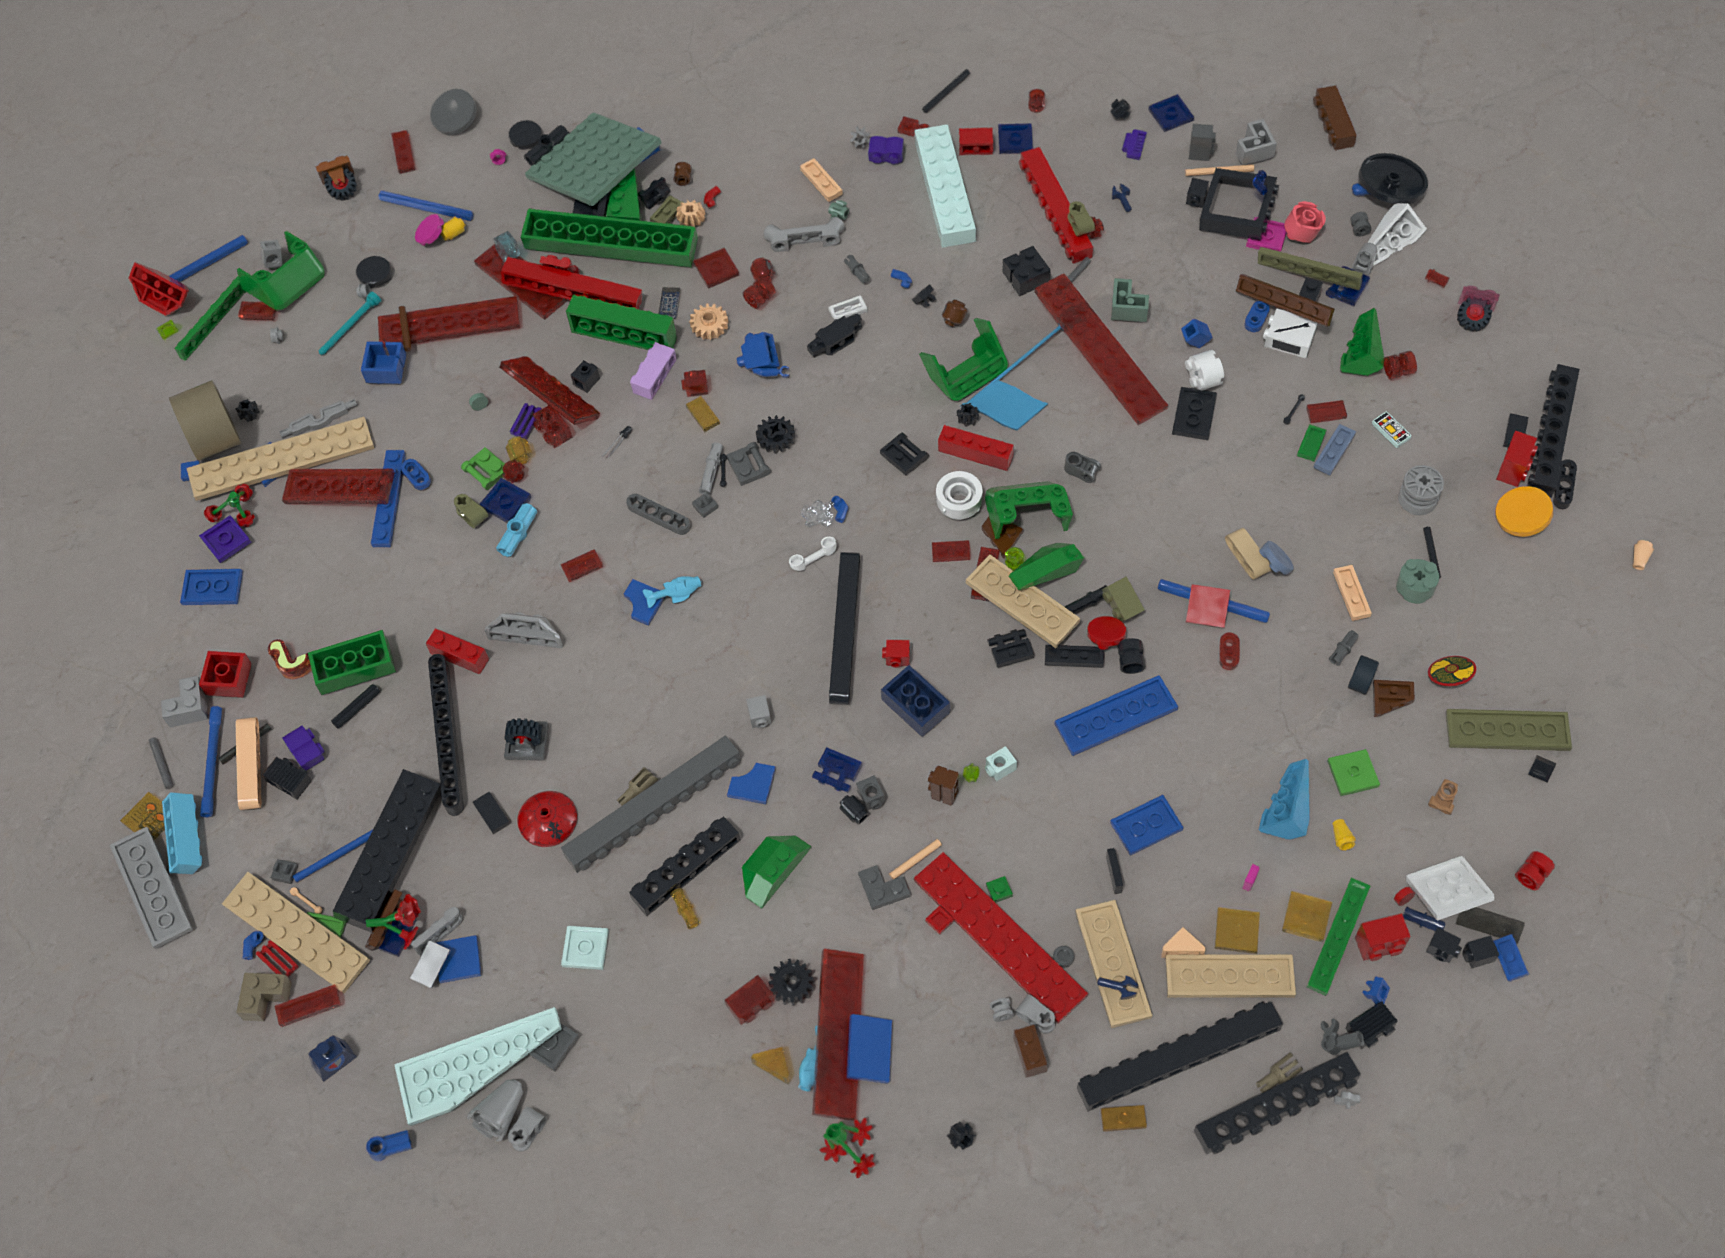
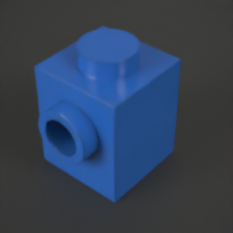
[1181,318,1213,348]

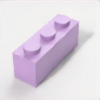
[630,342,676,400]

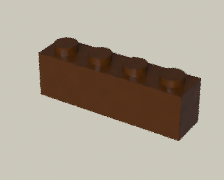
[1313,85,1357,150]

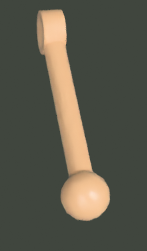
[290,887,322,914]

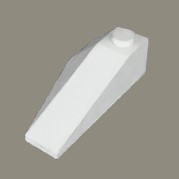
[1365,203,1427,266]

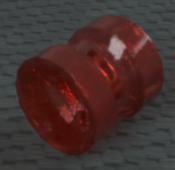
[1028,89,1045,113]

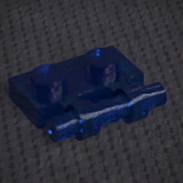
[812,747,862,793]

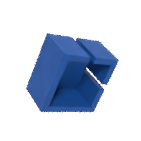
[361,342,406,384]

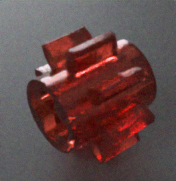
[1086,217,1104,239]
[502,460,525,483]

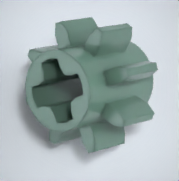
[828,200,849,220]

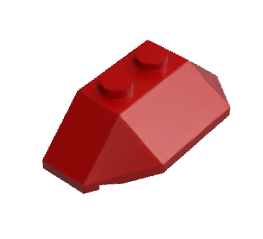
[128,262,189,316]

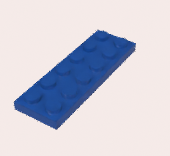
[1054,675,1178,756]

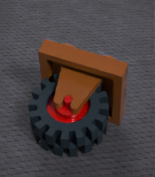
[315,155,357,201]

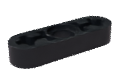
[1553,459,1577,509]

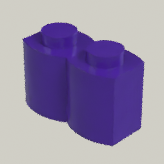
[868,136,904,164]
[282,725,325,771]

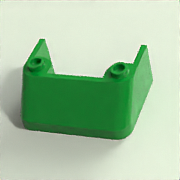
[237,231,325,310]
[919,318,1008,401]

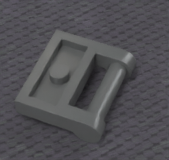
[726,442,771,486]

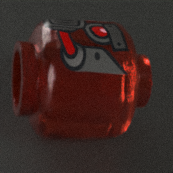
[750,257,775,285]

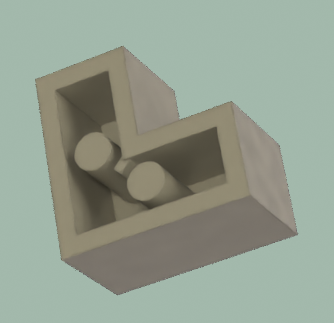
[236,973,292,1021]

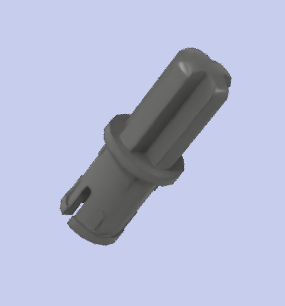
[844,255,870,283]
[1329,630,1359,666]

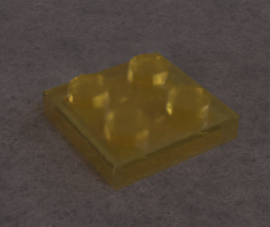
[1282,891,1332,943]

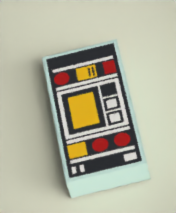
[1372,411,1412,448]

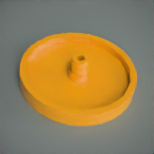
[1496,486,1553,537]

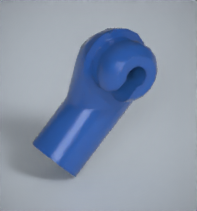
[891,269,912,288]
[831,496,848,523]

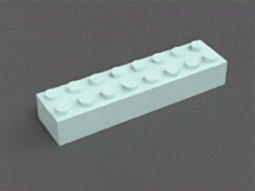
[915,124,976,248]

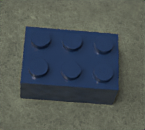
[881,665,950,737]

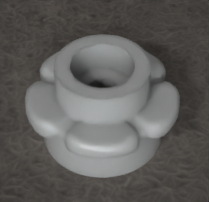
[356,283,371,300]
[270,326,283,344]

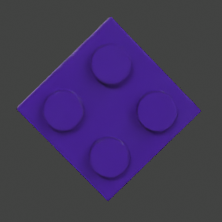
[199,515,252,563]

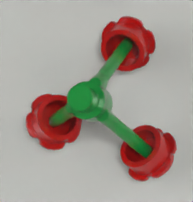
[204,484,255,527]

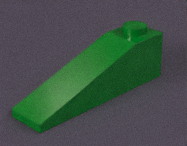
[1340,308,1384,376]
[1008,543,1085,590]

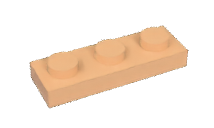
[800,158,843,202]
[1333,565,1372,621]

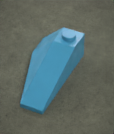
[1259,759,1310,840]

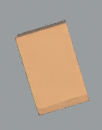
[1161,927,1205,958]

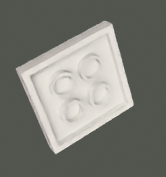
[1406,856,1494,921]

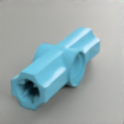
[496,503,537,557]

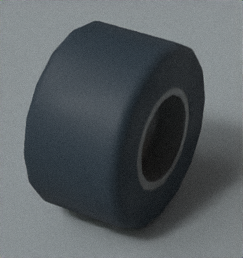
[1348,655,1379,694]

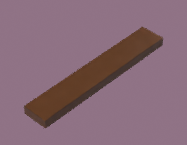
[1236,274,1335,327]

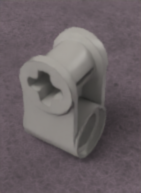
[1351,243,1377,279]
[1015,995,1055,1034]
[508,1107,547,1151]

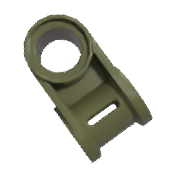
[1068,201,1095,236]
[454,494,488,528]

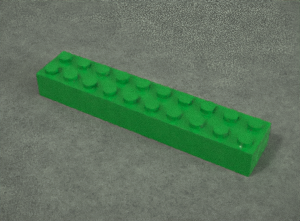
[520,209,698,267]

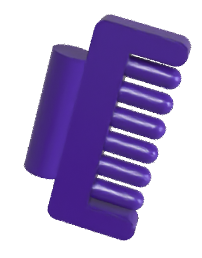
[1122,129,1147,160]

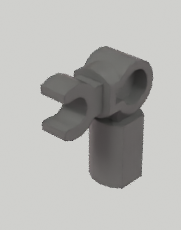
[1321,1018,1364,1055]

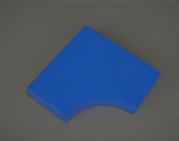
[624,579,665,626]
[727,763,776,805]

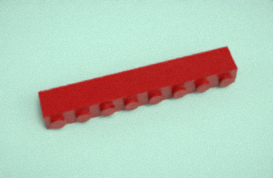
[1019,147,1093,264]
[501,257,642,309]

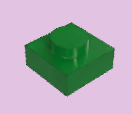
[986,876,1013,903]

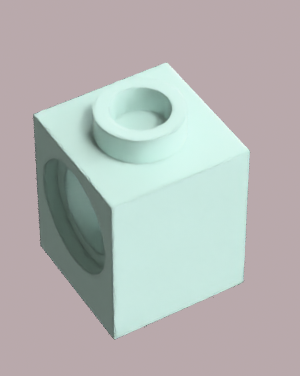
[985,746,1017,781]

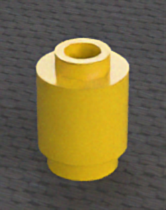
[441,217,465,241]

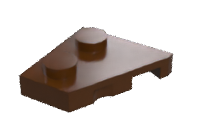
[982,516,1023,559]
[1373,680,1415,717]

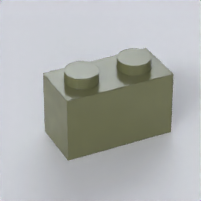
[1102,576,1145,622]

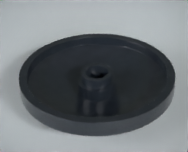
[1359,153,1428,204]

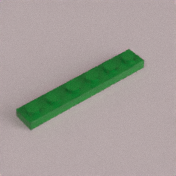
[175,276,245,361]
[1306,878,1371,996]

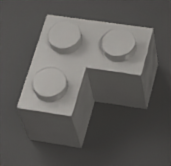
[1236,119,1277,165]
[161,676,208,728]

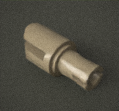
[617,767,658,805]
[1256,1053,1303,1093]

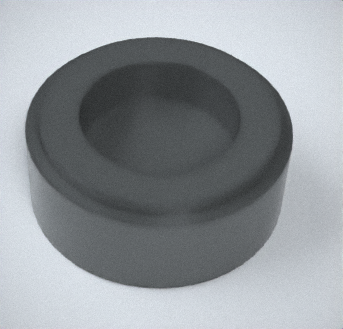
[1053,946,1074,968]

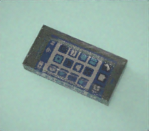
[658,287,681,319]

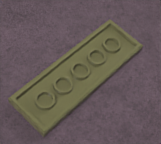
[1446,709,1572,751]

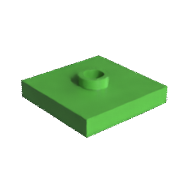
[1327,749,1380,796]

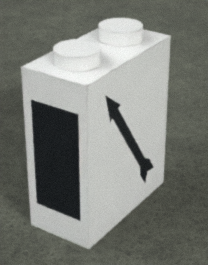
[1263,309,1318,358]

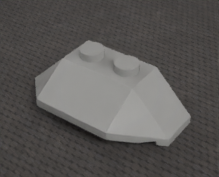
[485,612,563,648]

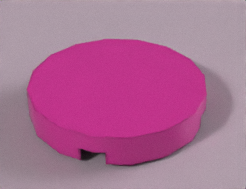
[415,214,444,246]

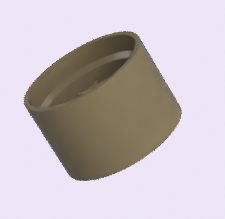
[169,380,242,461]

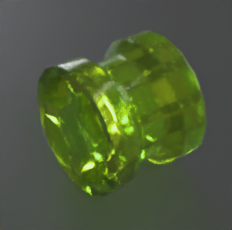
[1005,547,1024,571]

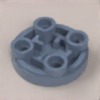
[1259,541,1294,575]

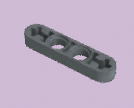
[626,494,690,535]

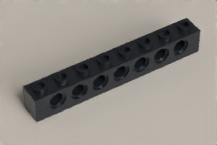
[1527,364,1580,498]
[1194,1052,1361,1155]

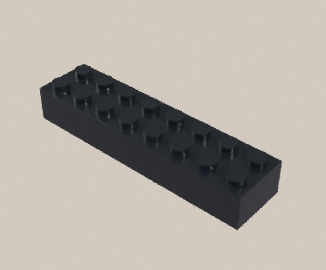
[333,769,441,933]

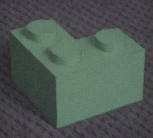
[1111,278,1149,322]

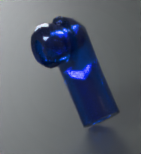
[1252,170,1268,195]

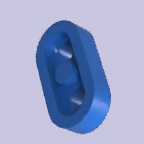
[1244,301,1270,333]
[401,459,431,490]

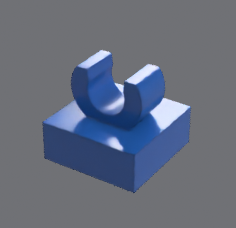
[1362,976,1390,1005]

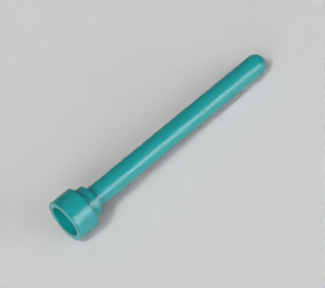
[318,291,381,355]

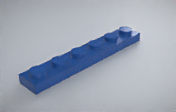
[371,450,406,547]

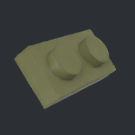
[650,195,682,224]

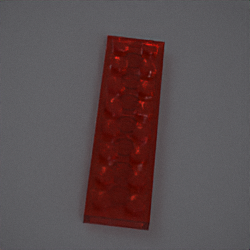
[378,296,520,348]
[812,949,864,1121]

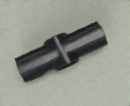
[524,125,569,166]

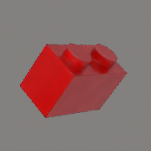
[959,127,993,155]

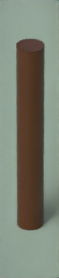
[399,306,412,352]

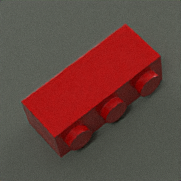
[426,628,489,675]

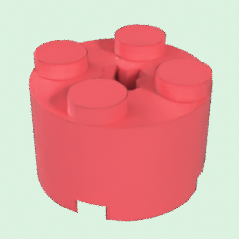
[1284,201,1326,243]

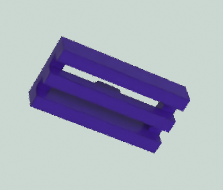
[510,403,542,439]

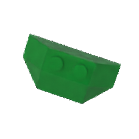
[742,835,812,909]

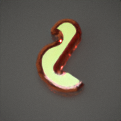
[268,639,311,679]

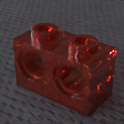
[533,404,573,449]

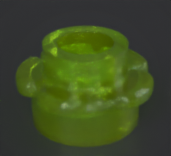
[963,763,979,783]

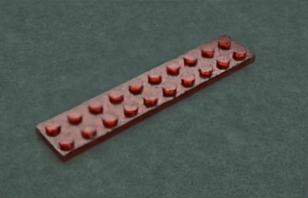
[1034,273,1168,425]

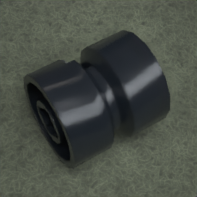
[1117,638,1145,674]

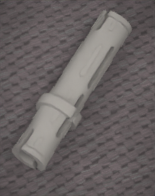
[699,442,723,495]

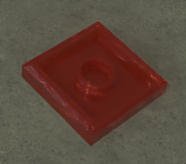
[693,248,739,289]

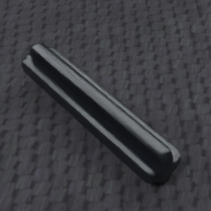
[331,684,380,729]

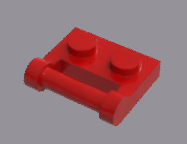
[539,255,580,274]

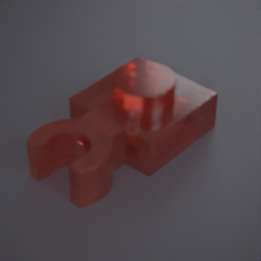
[898,116,929,137]

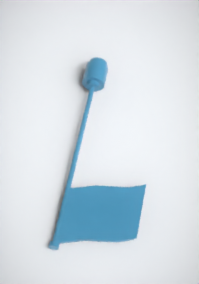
[960,305,1084,430]

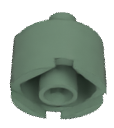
[1396,559,1439,604]

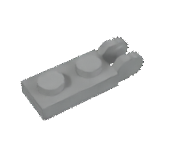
[410,907,463,956]

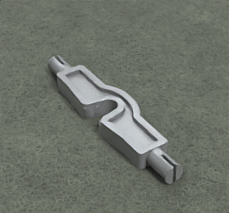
[279,399,358,438]

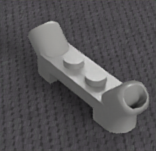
[764,217,844,252]

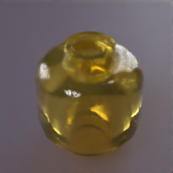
[506,436,532,465]

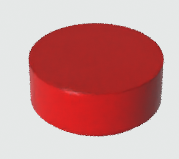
[1394,887,1415,906]

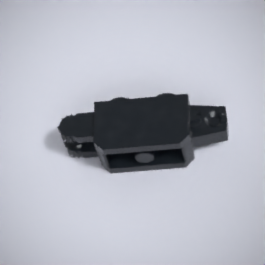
[807,314,862,356]

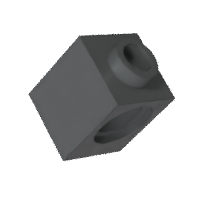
[856,775,885,811]

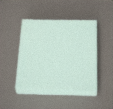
[561,926,609,970]

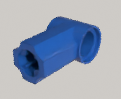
[366,1130,412,1161]

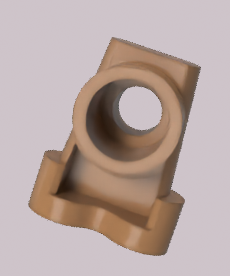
[1428,779,1458,815]

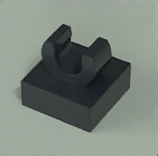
[912,284,936,308]
[1528,755,1556,783]

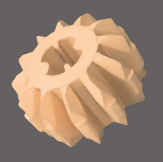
[676,199,705,227]

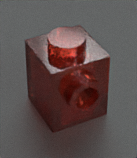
[681,370,708,397]

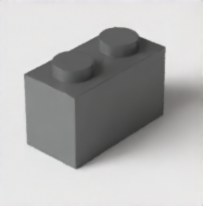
[1188,124,1216,161]

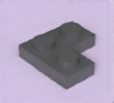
[858,865,910,911]

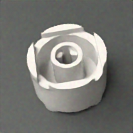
[1185,350,1224,391]

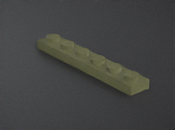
[1258,247,1363,290]

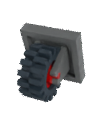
[504,718,548,760]

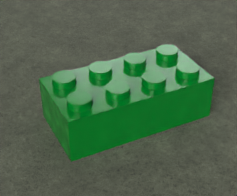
[308,630,396,695]

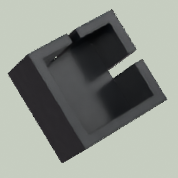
[1002,246,1051,297]

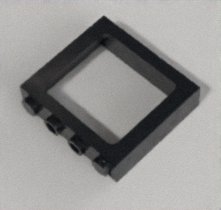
[1199,168,1279,240]

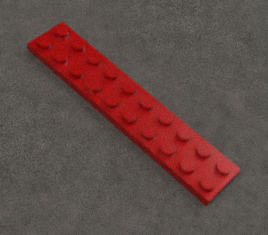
[914,852,1088,1024]

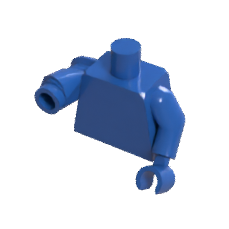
[736,332,790,378]

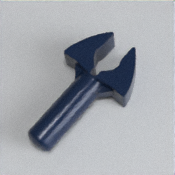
[1112,184,1132,212]
[1097,975,1138,1000]

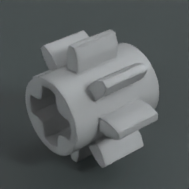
[850,126,870,147]

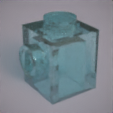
[493,231,520,261]

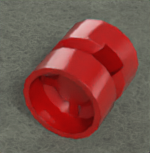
[1515,851,1555,891]

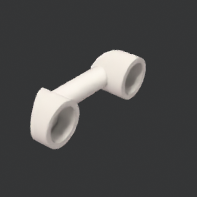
[789,536,837,571]

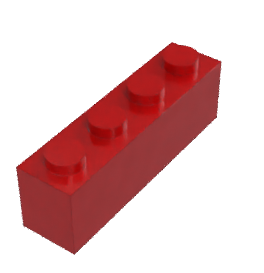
[938,425,1014,471]

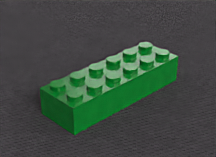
[566,295,677,350]

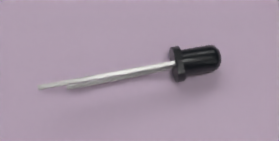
[602,426,632,458]

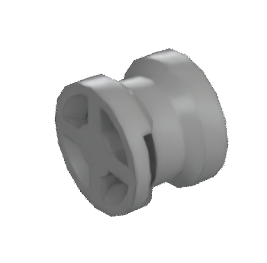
[990,998,1014,1022]

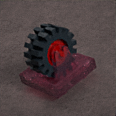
[1457,286,1500,332]

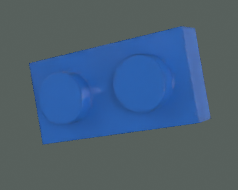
[1494,934,1530,982]

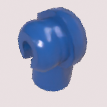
[1352,184,1370,196]
[242,930,264,960]

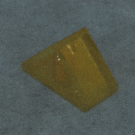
[751,1047,791,1085]

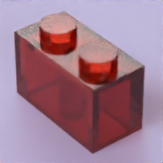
[724,975,774,1025]

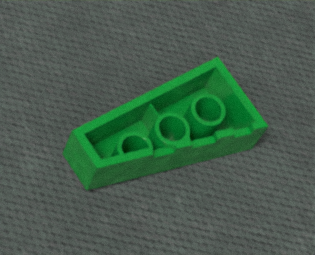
[606,168,641,221]

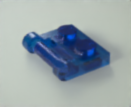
[1325,266,1371,306]

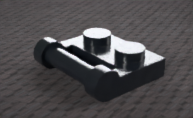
[880,432,929,476]

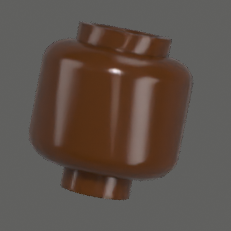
[942,299,968,327]

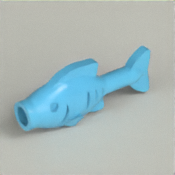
[642,576,701,608]
[798,1026,835,1092]

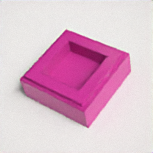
[1242,864,1260,891]

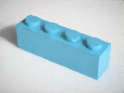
[162,792,202,874]

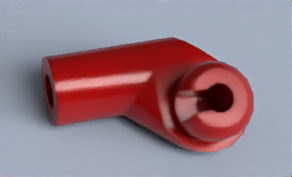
[703,186,721,208]

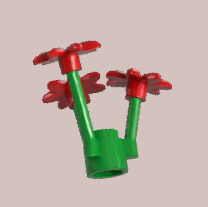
[820,1118,875,1178]

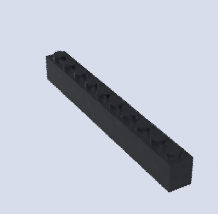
[1077,1001,1283,1112]

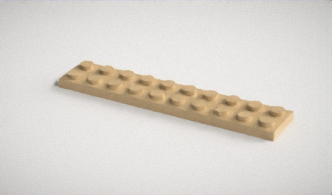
[187,417,374,501]

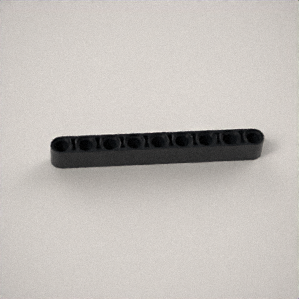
[829,552,860,705]
[428,654,464,816]

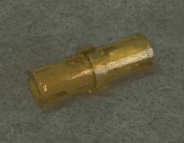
[670,888,700,929]

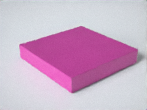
[1246,217,1287,252]

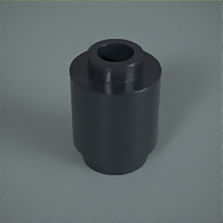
[839,795,869,825]

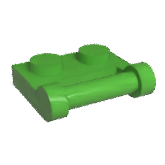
[461,447,510,490]

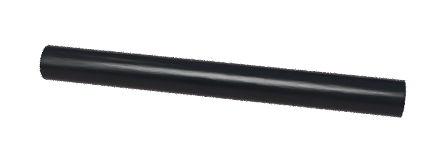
[922,69,970,113]

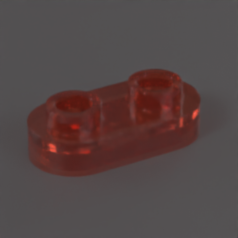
[1219,632,1240,670]

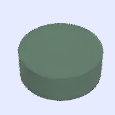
[469,393,488,411]

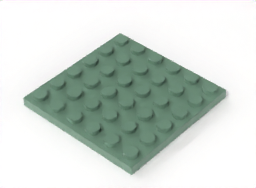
[525,112,662,206]

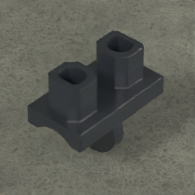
[638,177,671,209]

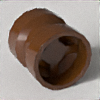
[673,162,692,186]

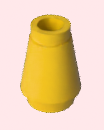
[1332,819,1356,851]

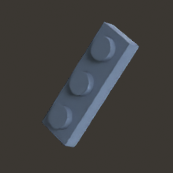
[1313,424,1356,475]

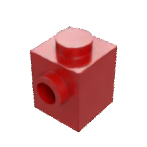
[882,640,910,668]

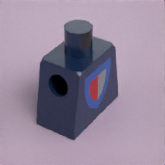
[308,1035,357,1082]

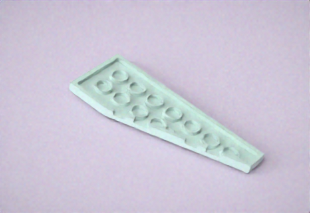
[394,1007,562,1126]

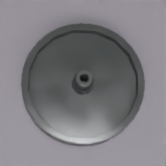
[430,89,477,135]

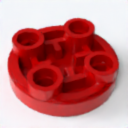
[1087,616,1126,650]

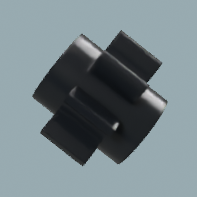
[1110,99,1131,120]
[235,399,260,422]
[957,403,979,426]
[947,1121,976,1150]

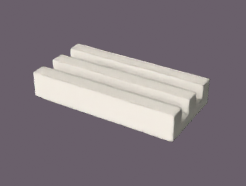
[828,295,868,320]

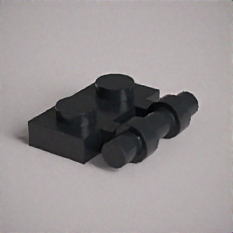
[987,629,1034,668]

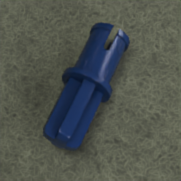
[1403,907,1446,931]

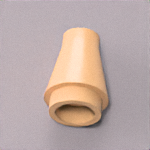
[1633,540,1654,570]

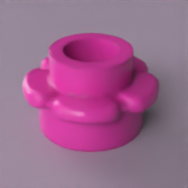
[490,149,506,165]

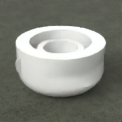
[936,471,983,520]

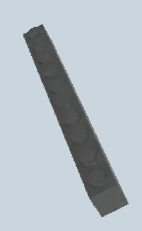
[561,735,741,873]

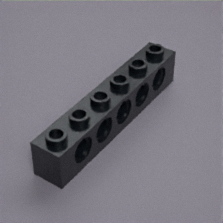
[629,816,741,916]

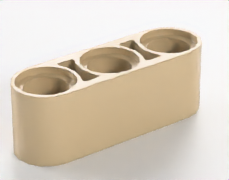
[1225,528,1271,580]

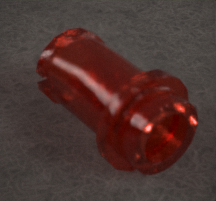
[1425,269,1450,288]

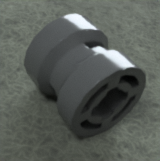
[1350,212,1372,237]

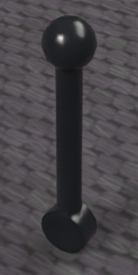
[1283,394,1305,425]
[719,454,727,487]

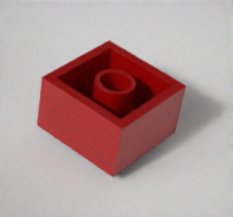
[1496,430,1538,487]
[199,651,252,698]
[1355,913,1411,961]

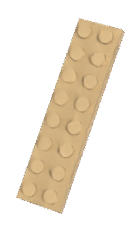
[222,872,370,994]

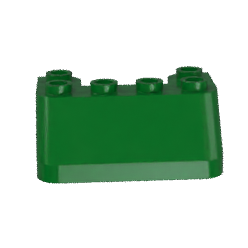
[985,481,1073,539]

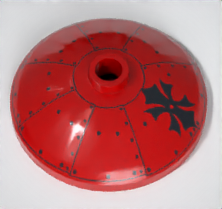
[517,791,577,847]

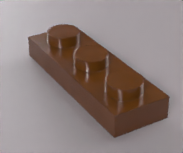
[365,889,402,951]

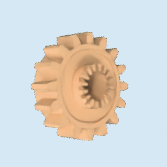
[689,303,729,340]

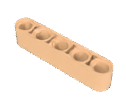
[236,717,262,810]

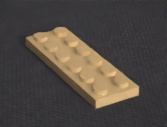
[966,555,1080,648]
[1075,900,1152,1028]
[1165,955,1296,998]

